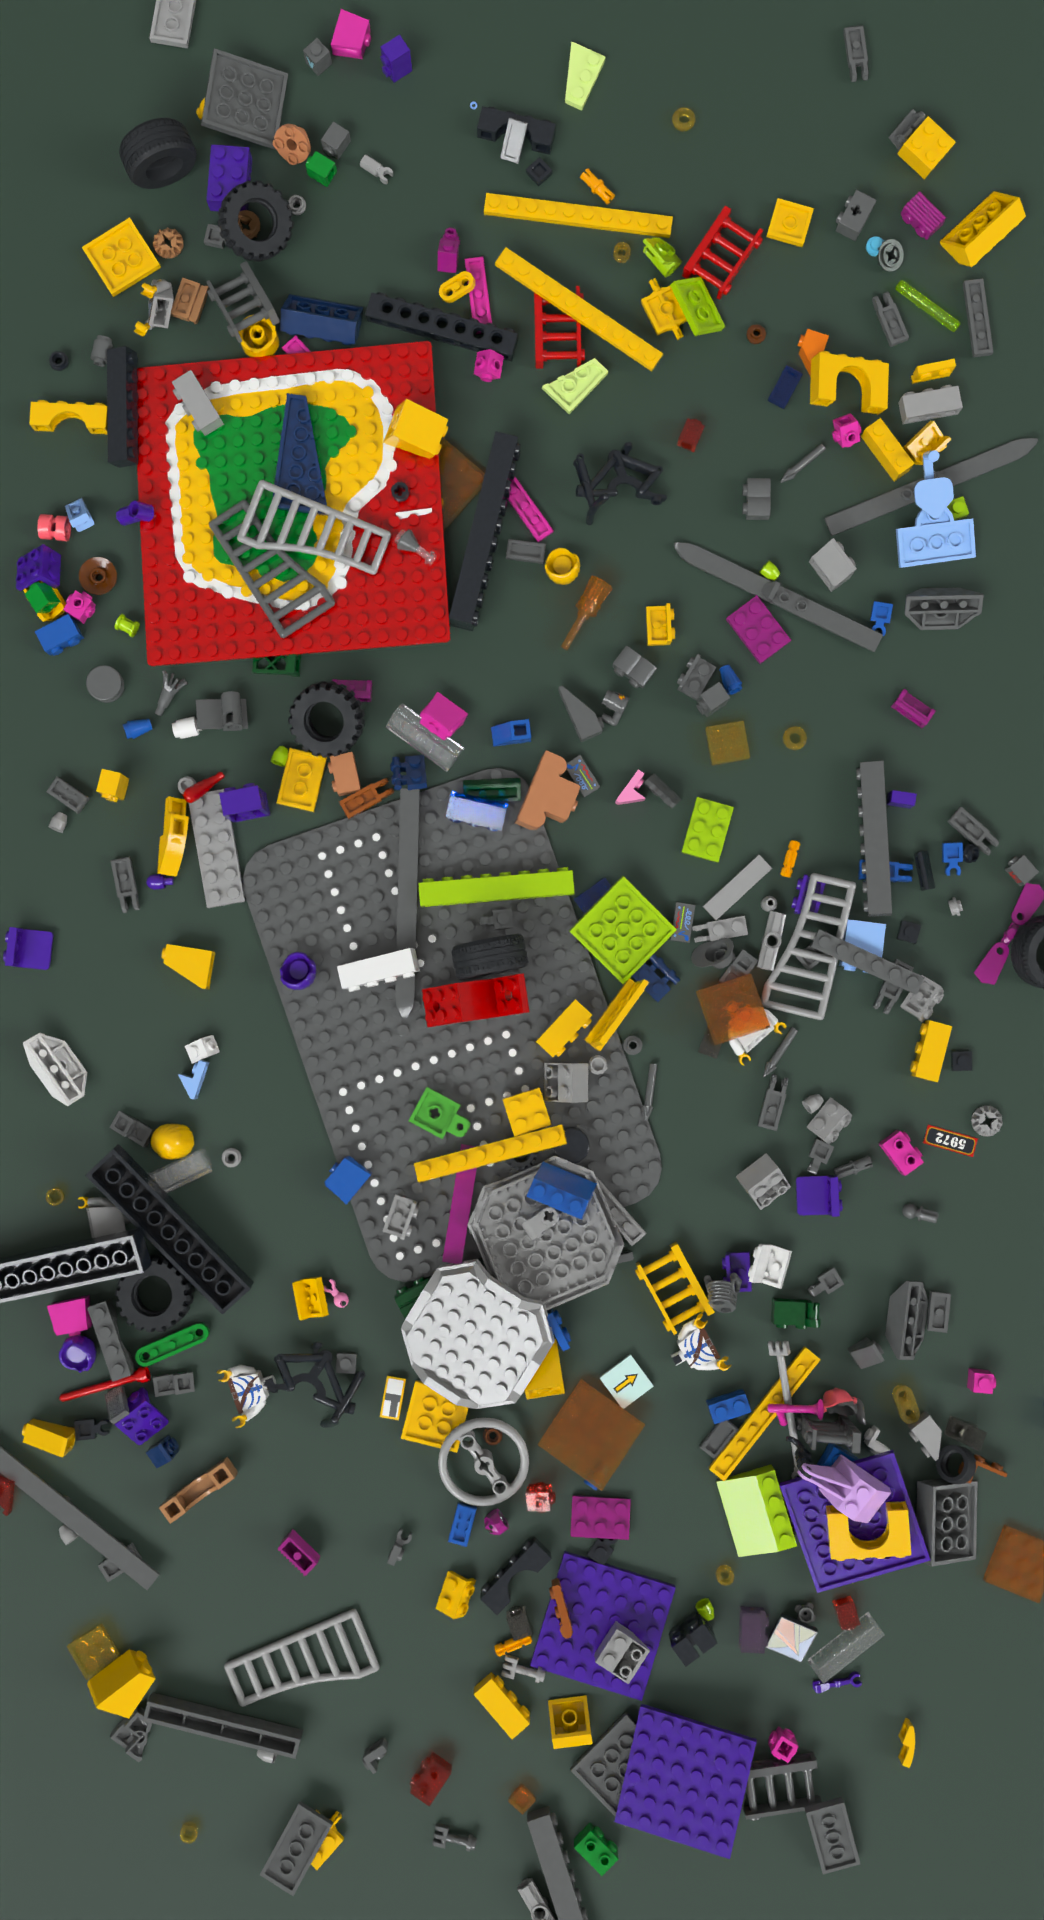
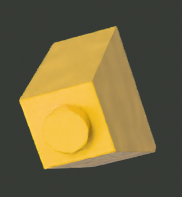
[162,944,215,990]
[22,1419,75,1457]

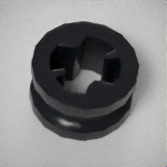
[391,482,409,502]

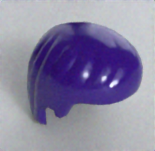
[280,952,317,990]
[59,1335,97,1373]

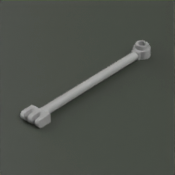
[768,1341,801,1479]

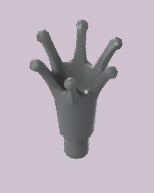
[155,670,188,716]

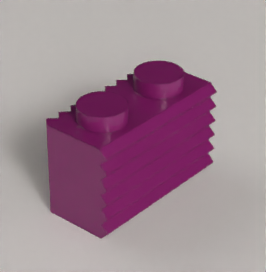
[901,191,946,240]
[278,1529,320,1576]

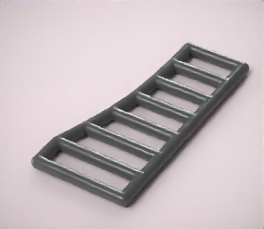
[209,500,335,638]

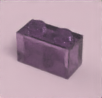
[739,1606,769,1654]

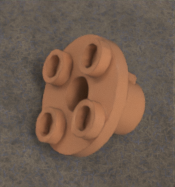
[273,124,311,165]

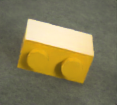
[96,769,129,803]

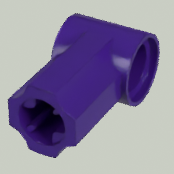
[116,501,154,526]

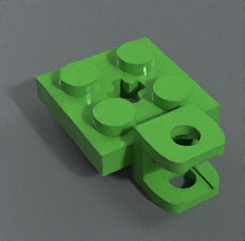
[409,1087,471,1139]

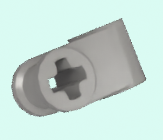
[521,1207,560,1241]

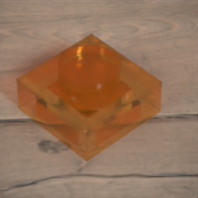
[508,1784,536,1815]

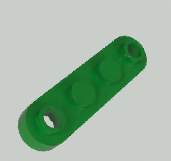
[135,1322,210,1367]

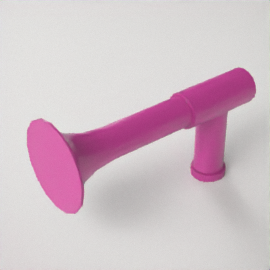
[768,1399,824,1426]

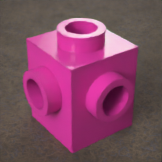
[474,349,504,382]
[832,413,861,448]
[63,590,96,624]
[768,1726,798,1763]

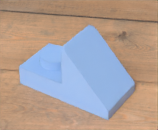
[65,498,94,532]
[178,1060,210,1099]

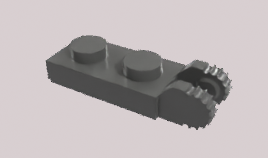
[843,25,868,82]
[872,292,909,347]
[947,807,999,856]
[111,857,140,913]
[873,959,914,1014]
[757,1074,788,1131]

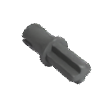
[834,1156,873,1179]

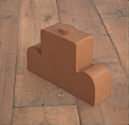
[515,750,580,830]

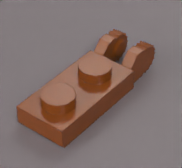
[339,778,394,819]
[549,1578,573,1639]

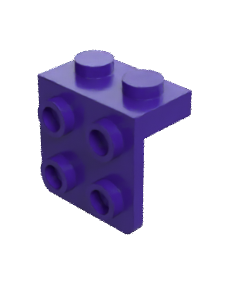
[16,544,61,591]
[3,927,54,970]
[796,1175,843,1217]
[115,1387,168,1445]

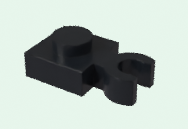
[74,1418,110,1441]
[587,1538,618,1565]

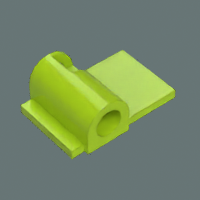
[643,237,682,278]

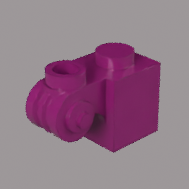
[437,228,460,273]

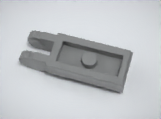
[692,916,748,943]

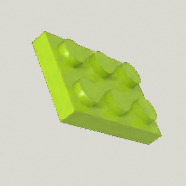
[670,277,725,336]
[681,797,734,863]

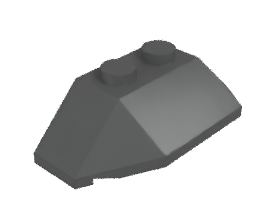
[904,588,984,630]
[885,1281,928,1360]

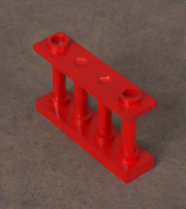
[682,205,763,300]
[534,286,585,369]

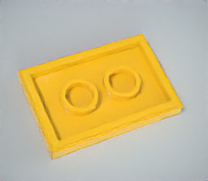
[276,748,327,812]

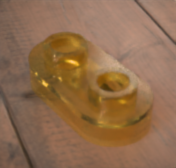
[892,1384,920,1424]

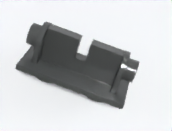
[888,109,926,150]

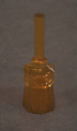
[561,575,612,650]

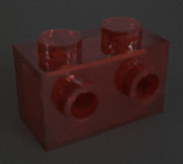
[409,1752,452,1807]

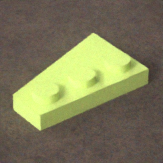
[565,42,606,110]
[542,358,608,414]

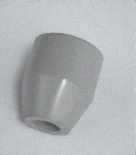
[48,812,67,833]
[761,896,777,912]
[802,1094,824,1114]
[59,1524,79,1545]
[257,1750,277,1764]

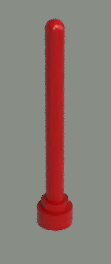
[59,1366,151,1402]

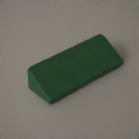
[463,778,521,803]

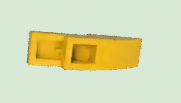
[157,796,189,877]

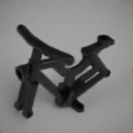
[573,442,667,525]
[263,1342,365,1428]

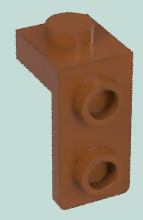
[958,1454,1007,1484]

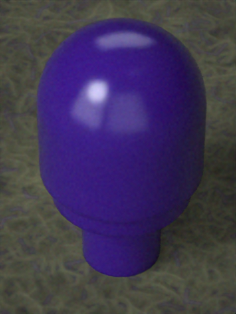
[146,874,174,890]

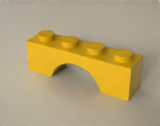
[29,400,107,435]

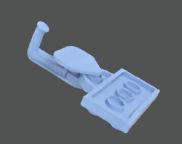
[896,450,976,568]

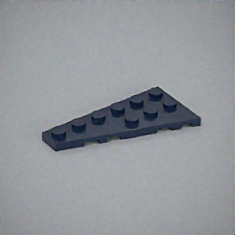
[272,393,329,516]

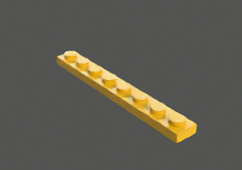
[414,1124,567,1183]
[708,1346,821,1481]

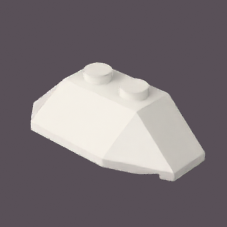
[23,1033,87,1106]

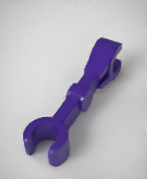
[812,1671,862,1693]

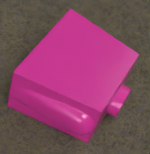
[331,9,371,59]
[419,692,468,740]
[47,1295,93,1336]

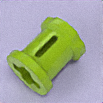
[114,614,140,638]

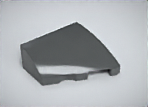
[644,773,682,809]
[110,1705,152,1762]

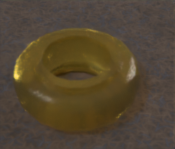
[672,107,695,132]
[783,726,807,750]

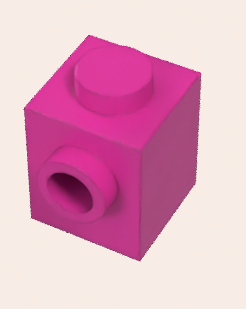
[967,1368,996,1394]

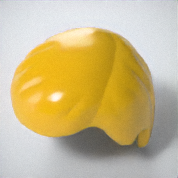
[545,548,580,585]
[151,1124,194,1159]

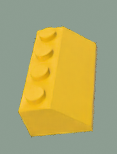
[940,191,1026,267]

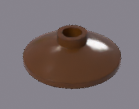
[79,557,117,595]

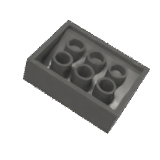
[916,1479,978,1567]

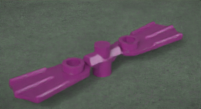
[974,883,1044,985]

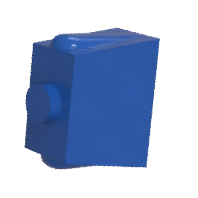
[325,1156,372,1204]

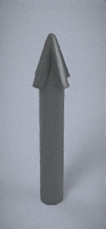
[780,444,826,483]
[763,1027,798,1077]
[643,1064,657,1121]

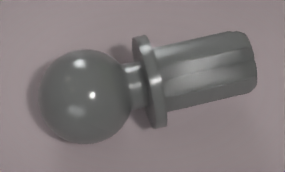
[902,1203,939,1223]

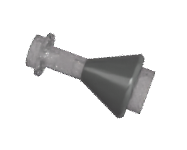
[395,529,437,565]

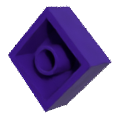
[886,790,917,809]

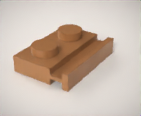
[171,278,209,324]

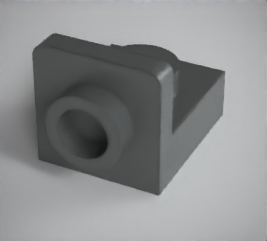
[362,1737,388,1774]

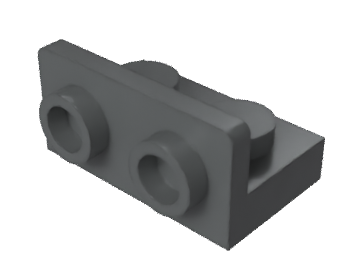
[677,654,716,701]

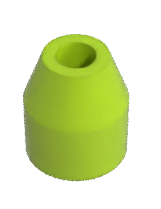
[759,560,780,581]
[271,746,288,767]
[695,1598,714,1621]

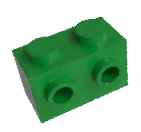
[574,1823,619,1876]

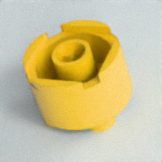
[238,315,280,357]

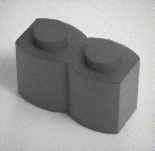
[742,478,771,520]
[612,646,657,689]

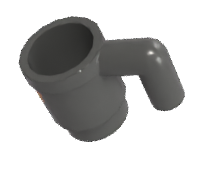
[601,690,630,726]

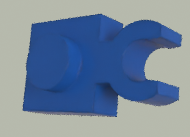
[870,601,893,636]
[942,842,963,876]

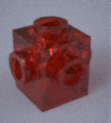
[525,1482,556,1513]

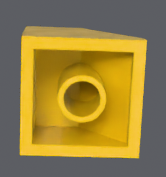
[548,1695,592,1749]

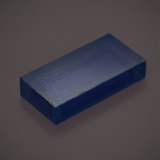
[768,365,803,409]

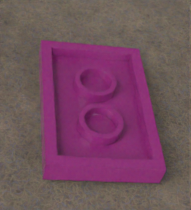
[726,595,791,664]
[570,1495,631,1540]

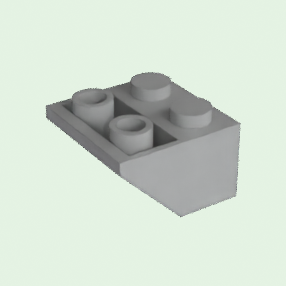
[809,538,857,592]
[544,1063,588,1103]
[736,1153,791,1210]
[594,1621,650,1684]

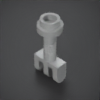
[501,1655,546,1683]

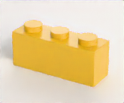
[861,418,914,482]
[536,999,592,1057]
[910,1020,952,1082]
[474,1672,530,1739]

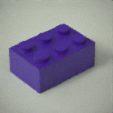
[206,144,253,211]
[219,783,270,823]

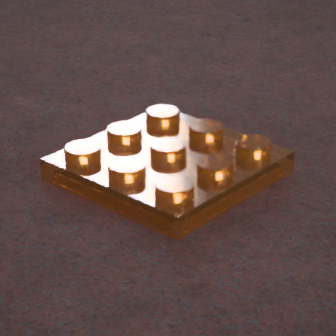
[696,974,770,1045]
[983,1525,1044,1603]

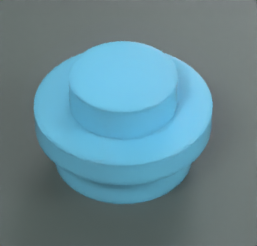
[866,236,884,256]

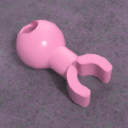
[324,1279,349,1308]

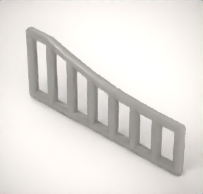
[237,480,391,575]
[760,873,856,1020]
[224,1609,380,1707]

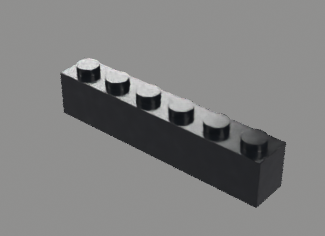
[107,346,139,468]

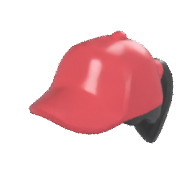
[823,1388,866,1425]

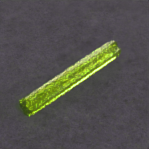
[895,280,960,332]

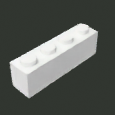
[337,948,420,992]

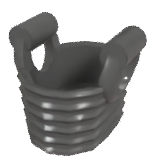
[704,1273,742,1313]

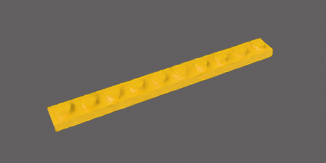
[484,193,673,238]
[495,247,663,372]

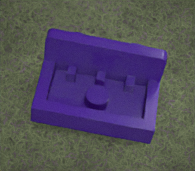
[791,874,825,915]
[722,1252,752,1292]

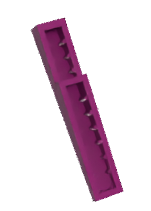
[442,1144,478,1264]

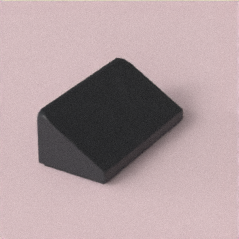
[914,851,935,891]

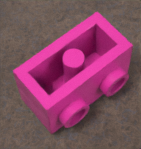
[878,1130,924,1176]

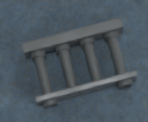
[206,261,280,343]
[796,1413,861,1454]
[743,1752,822,1821]

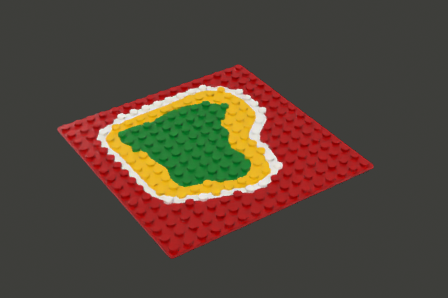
[137,341,450,666]

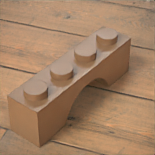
[159,1456,238,1524]

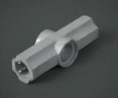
[757,911,786,971]
[517,1878,556,1920]

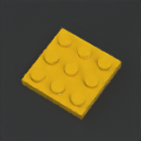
[82,217,161,297]
[401,1380,468,1453]

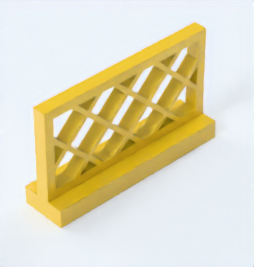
[584,978,649,1051]

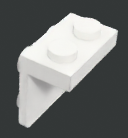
[748,1244,792,1289]

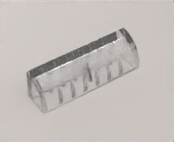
[386,703,464,772]
[149,1147,213,1193]
[808,1612,885,1684]

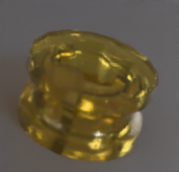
[613,242,631,263]
[46,1188,65,1206]
[716,1565,734,1586]
[180,1822,198,1844]

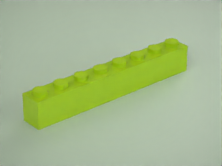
[418,867,574,907]

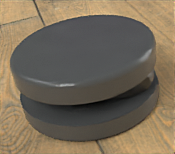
[86,665,125,703]

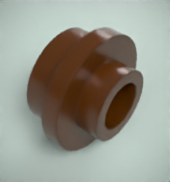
[747,324,766,344]
[483,1428,503,1445]

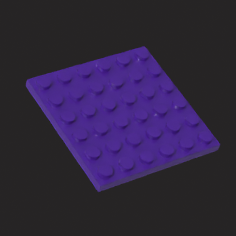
[780,1450,931,1593]
[530,1551,676,1701]
[614,1703,757,1859]

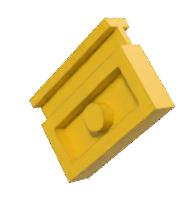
[911,359,956,384]

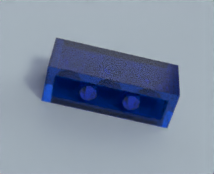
[445,791,508,831]

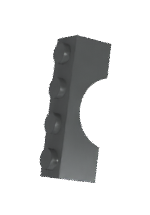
[87,1298,136,1382]

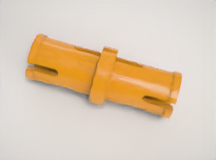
[580,168,615,205]

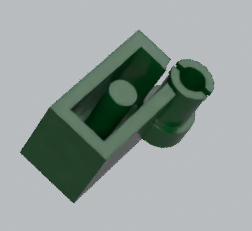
[771,1298,821,1329]

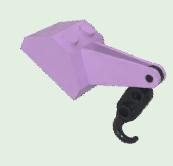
[786,1436,891,1523]

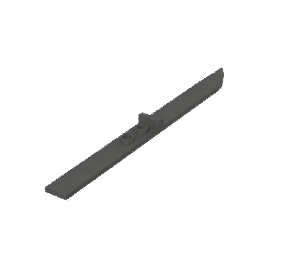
[824,438,1038,537]
[673,542,883,652]
[395,788,420,1019]
[0,1446,160,1590]

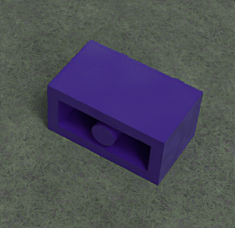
[380,34,412,83]

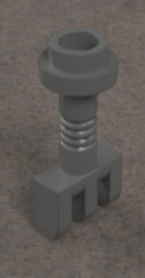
[432,1823,477,1852]

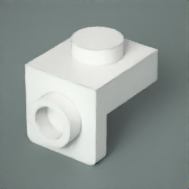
[185,1035,220,1064]
[864,1425,890,1455]

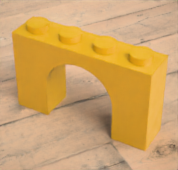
[810,351,889,415]
[826,1501,911,1561]

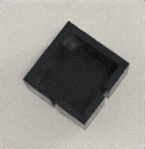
[668,1612,718,1667]

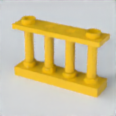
[635,1242,715,1335]

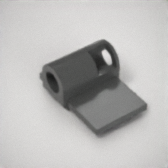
[196,691,248,731]

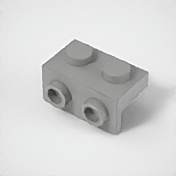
[807,1097,852,1144]
[383,1194,420,1240]

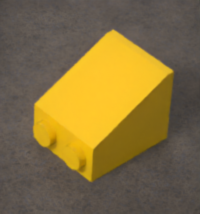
[383,399,448,459]
[524,1339,565,1399]
[87,1649,156,1719]

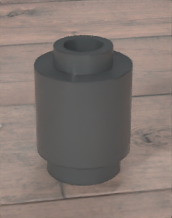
[91,335,113,367]

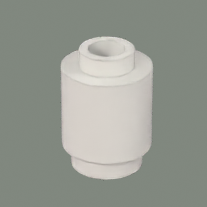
[172,716,202,739]

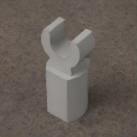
[360,154,393,185]

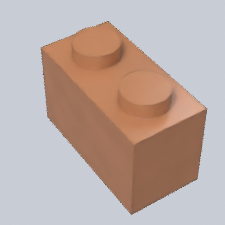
[328,752,361,796]

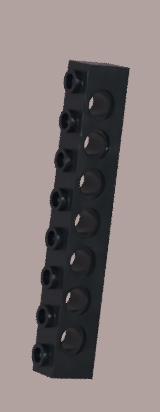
[365,292,518,362]

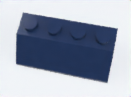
[280,294,363,345]

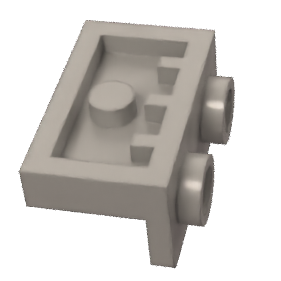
[900,975,944,1022]

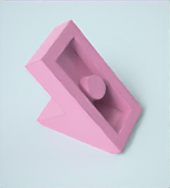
[615,769,646,805]

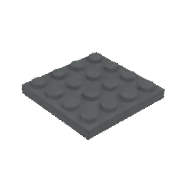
[201,48,288,150]
[570,1712,637,1827]

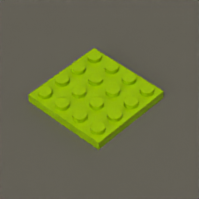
[569,876,677,984]

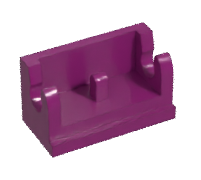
[332,679,372,702]
[891,689,936,728]

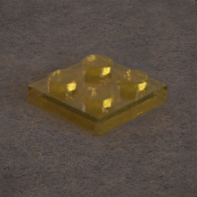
[705,721,750,766]
[66,1623,121,1680]

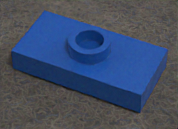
[448,1502,477,1547]

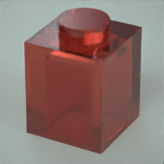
[677,418,705,452]
[832,1596,860,1631]

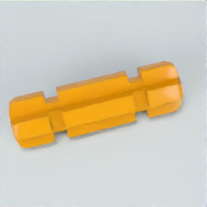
[780,840,800,878]
[495,1632,532,1657]

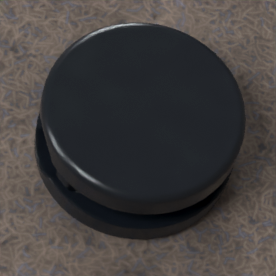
[554,1127,589,1164]

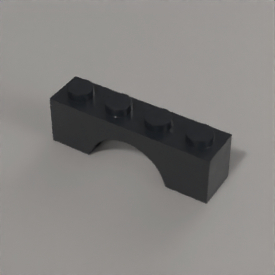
[477,106,556,155]
[480,1537,552,1615]

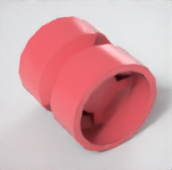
[38,514,71,542]

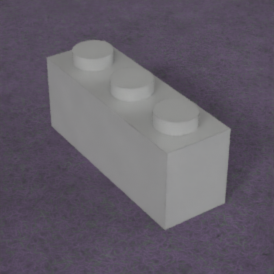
[172,370,224,436]
[898,385,963,424]

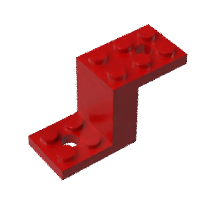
[422,973,530,1027]

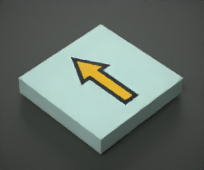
[599,1354,654,1409]

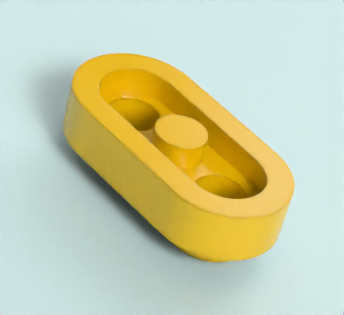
[439,271,475,303]

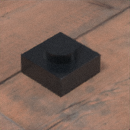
[526,157,552,187]
[896,920,921,944]
[951,1051,972,1071]

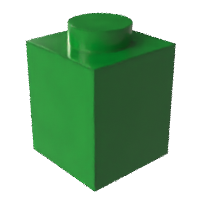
[306,151,337,187]
[25,582,60,614]

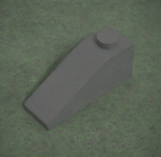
[558,686,604,742]

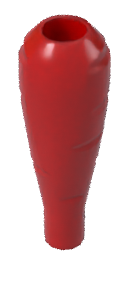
[183,771,224,803]

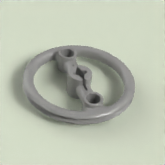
[438,1418,529,1506]

